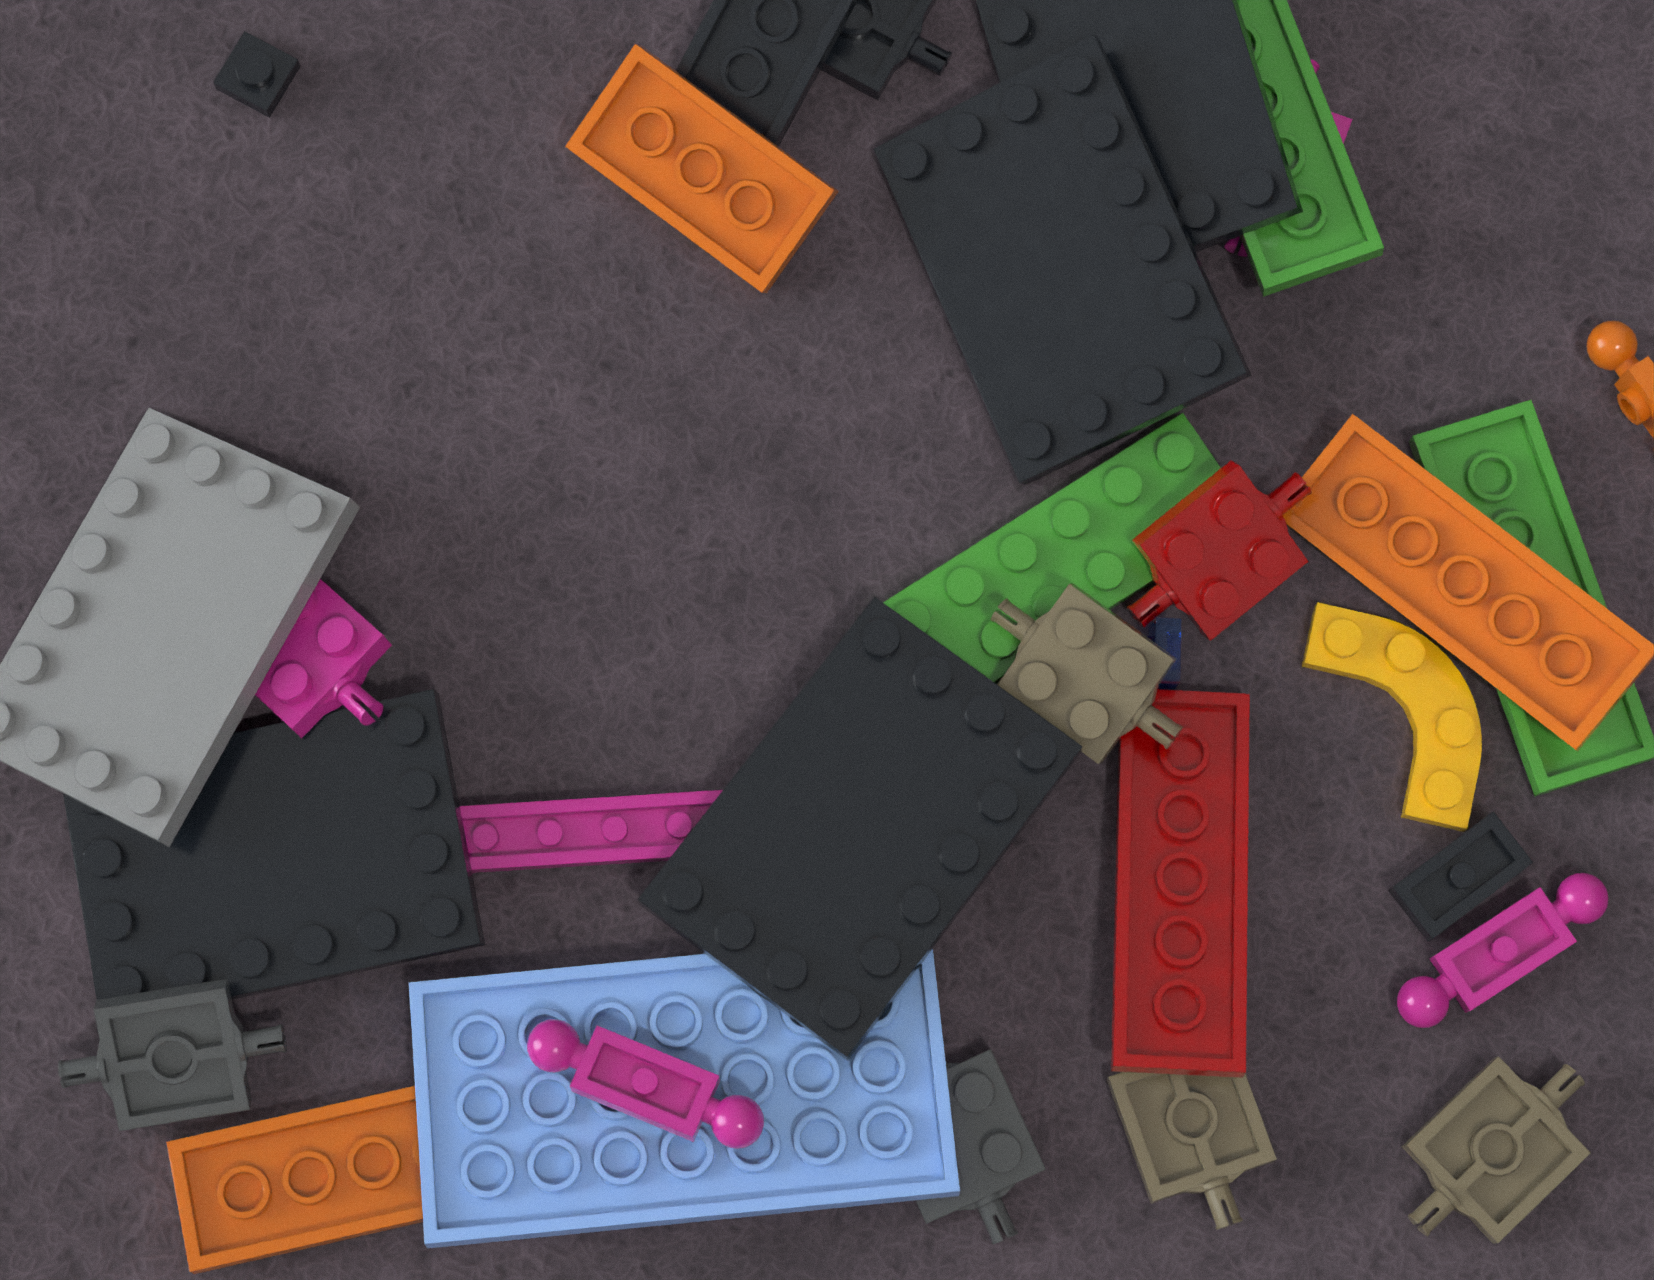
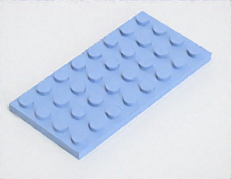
[409,949,960,1249]

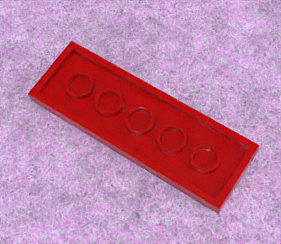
[1111,689,1250,1078]

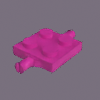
[255,579,392,739]

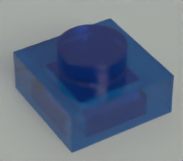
[1147,618,1181,690]

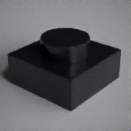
[213,31,301,118]

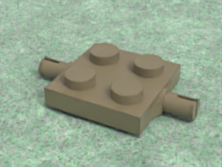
[990,583,1183,764]
[1402,1056,1591,1244]
[1107,1072,1277,1230]

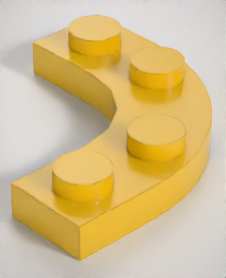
[1302,602,1482,832]

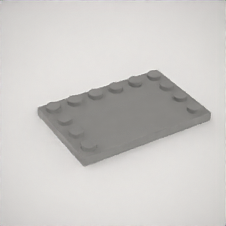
[0,408,360,847]

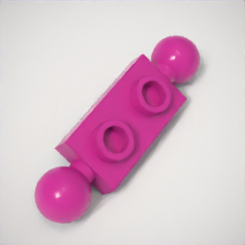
[1397,873,1609,1028]
[527,1019,764,1149]

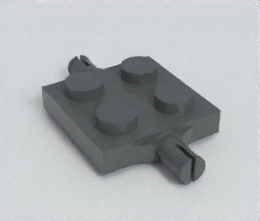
[58,979,287,1131]
[916,1049,1046,1245]

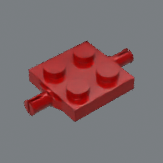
[1127,460,1312,641]

